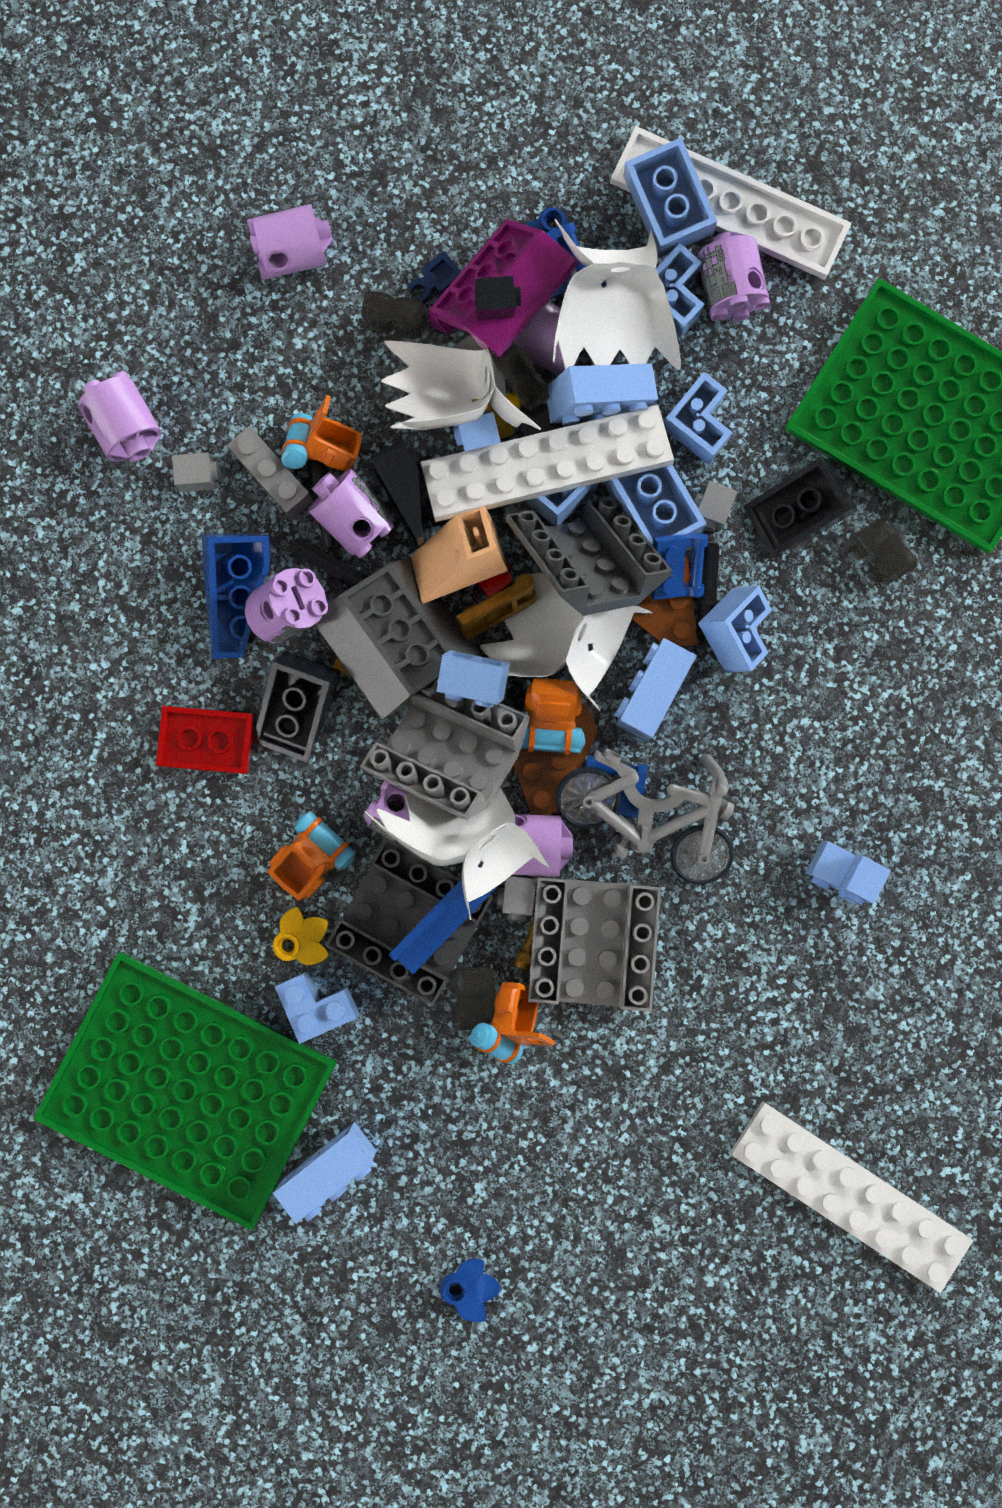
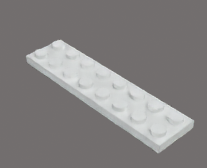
[610,126,851,280]
[421,405,674,522]
[730,1101,973,1293]

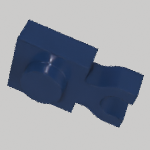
[407,251,461,306]

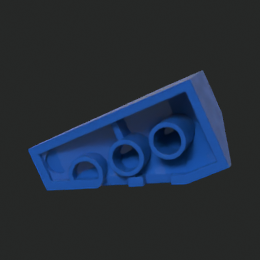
[202,533,270,659]

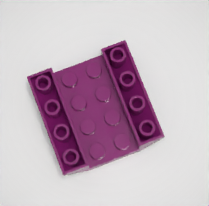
[429,218,579,357]

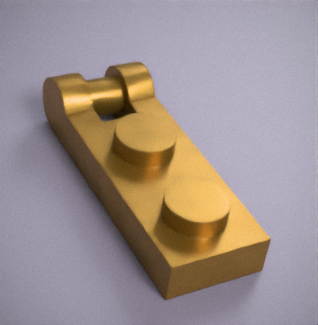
[457,574,537,641]

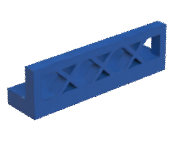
[389,863,500,974]

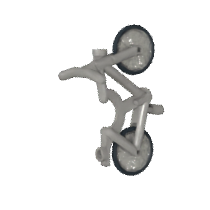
[555,749,734,885]

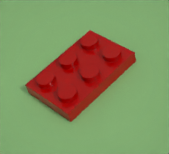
[156,705,255,775]

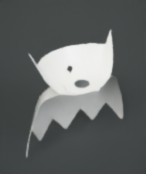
[553,219,681,370]
[381,341,541,430]
[480,573,653,711]
[364,788,549,920]

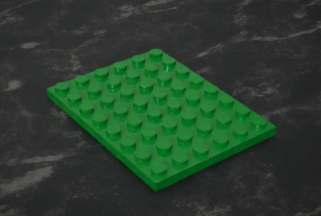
[784,278,1002,554]
[33,952,337,1231]

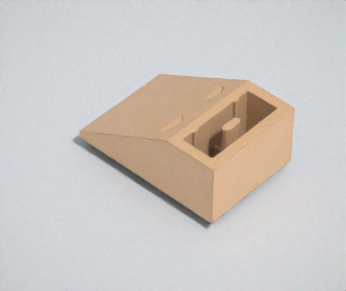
[411,506,508,604]

